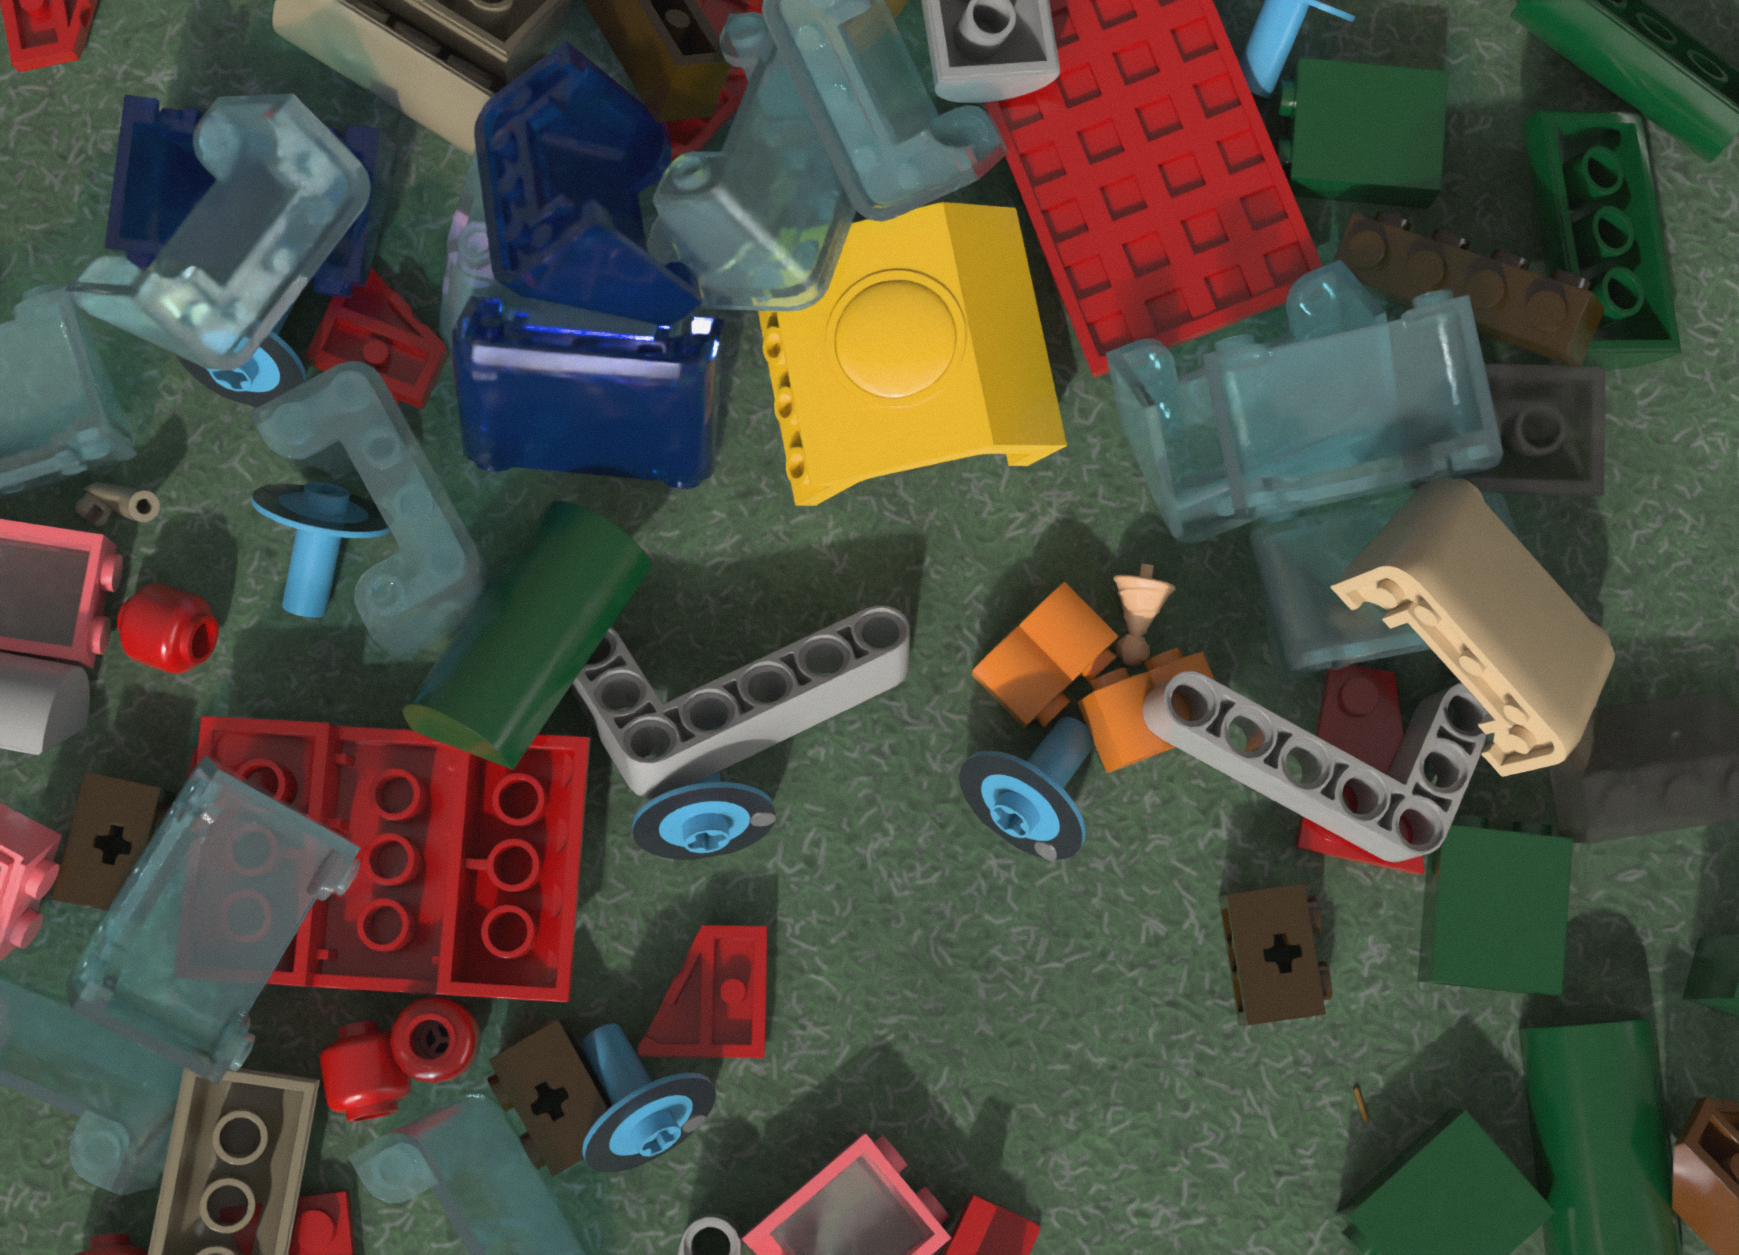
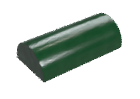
[1509,0,1739,164]
[1522,109,1682,373]
[403,501,653,770]
[1518,1018,1682,1255]

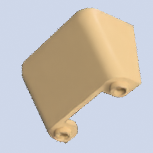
[1330,477,1615,777]

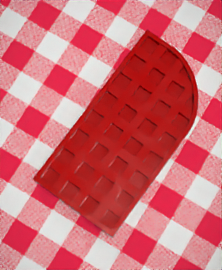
[983,0,1329,378]

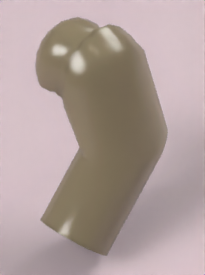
[75,481,160,527]

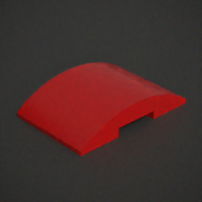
[175,716,591,1002]

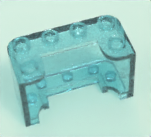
[249,361,497,662]

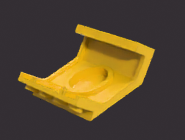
[750,202,1067,506]

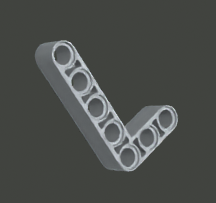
[570,606,910,799]
[1142,671,1489,862]

